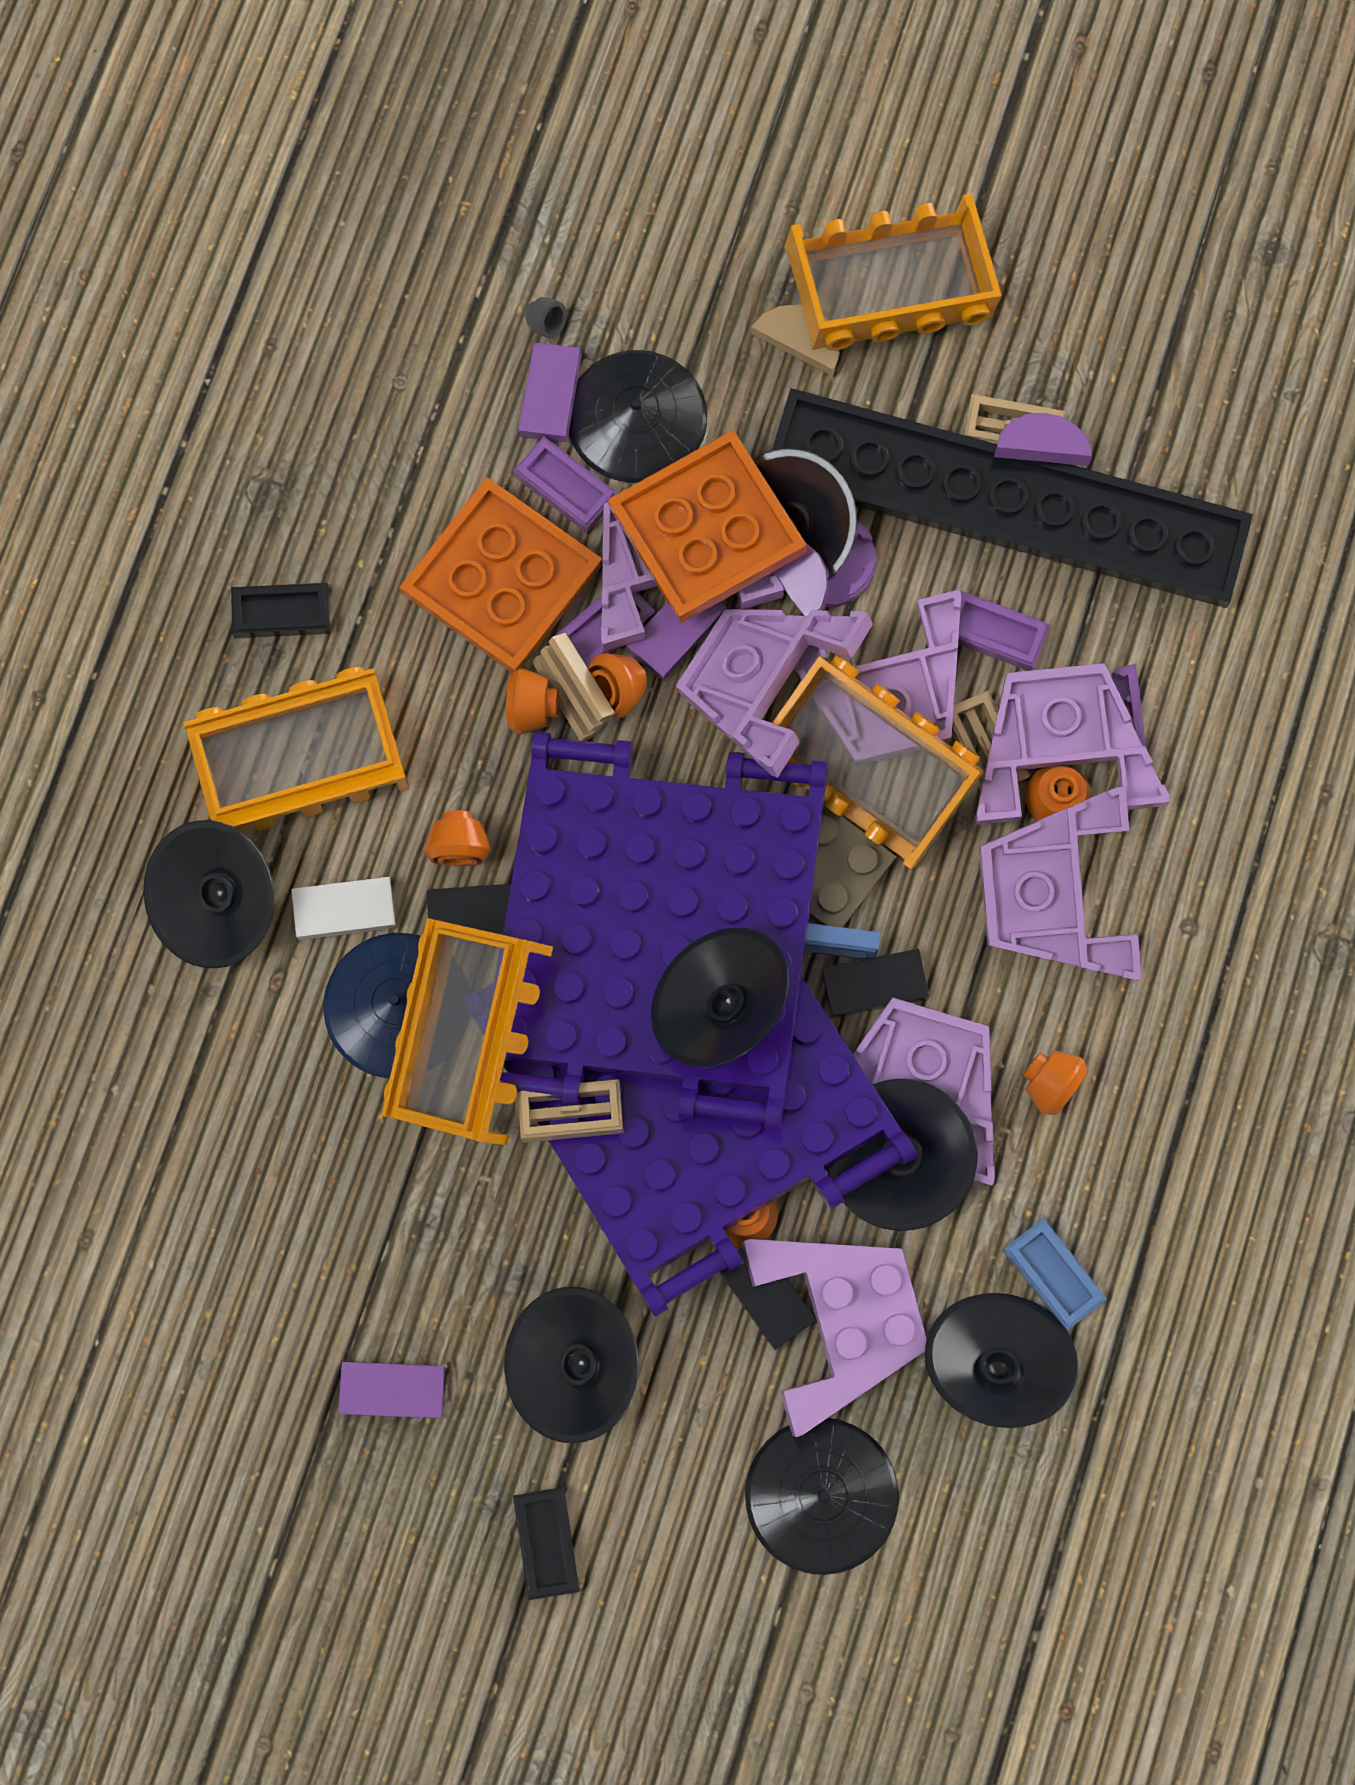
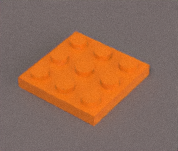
[607,430,807,624]
[399,477,603,673]

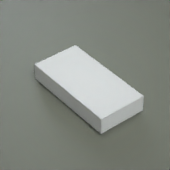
[291,877,397,940]

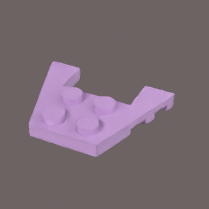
[601,502,784,651]
[793,589,962,766]
[676,609,873,778]
[975,663,1170,825]
[979,786,1142,980]
[852,998,995,1186]
[741,1239,927,1437]

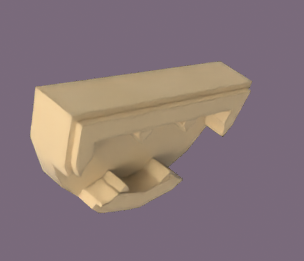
[751,305,839,376]

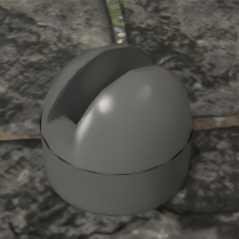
[525,297,567,339]

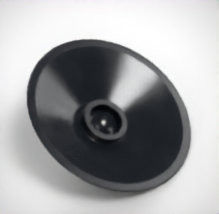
[569,350,708,483]
[753,449,857,594]
[143,820,274,968]
[651,928,789,1067]
[827,1079,978,1231]
[504,1287,639,1443]
[925,1293,1079,1428]
[745,1418,899,1575]

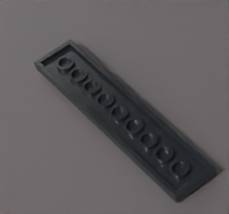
[772,388,1253,608]

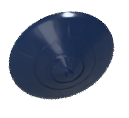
[323,933,471,1079]

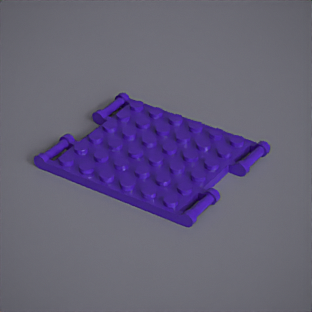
[492,732,828,1130]
[462,976,918,1317]

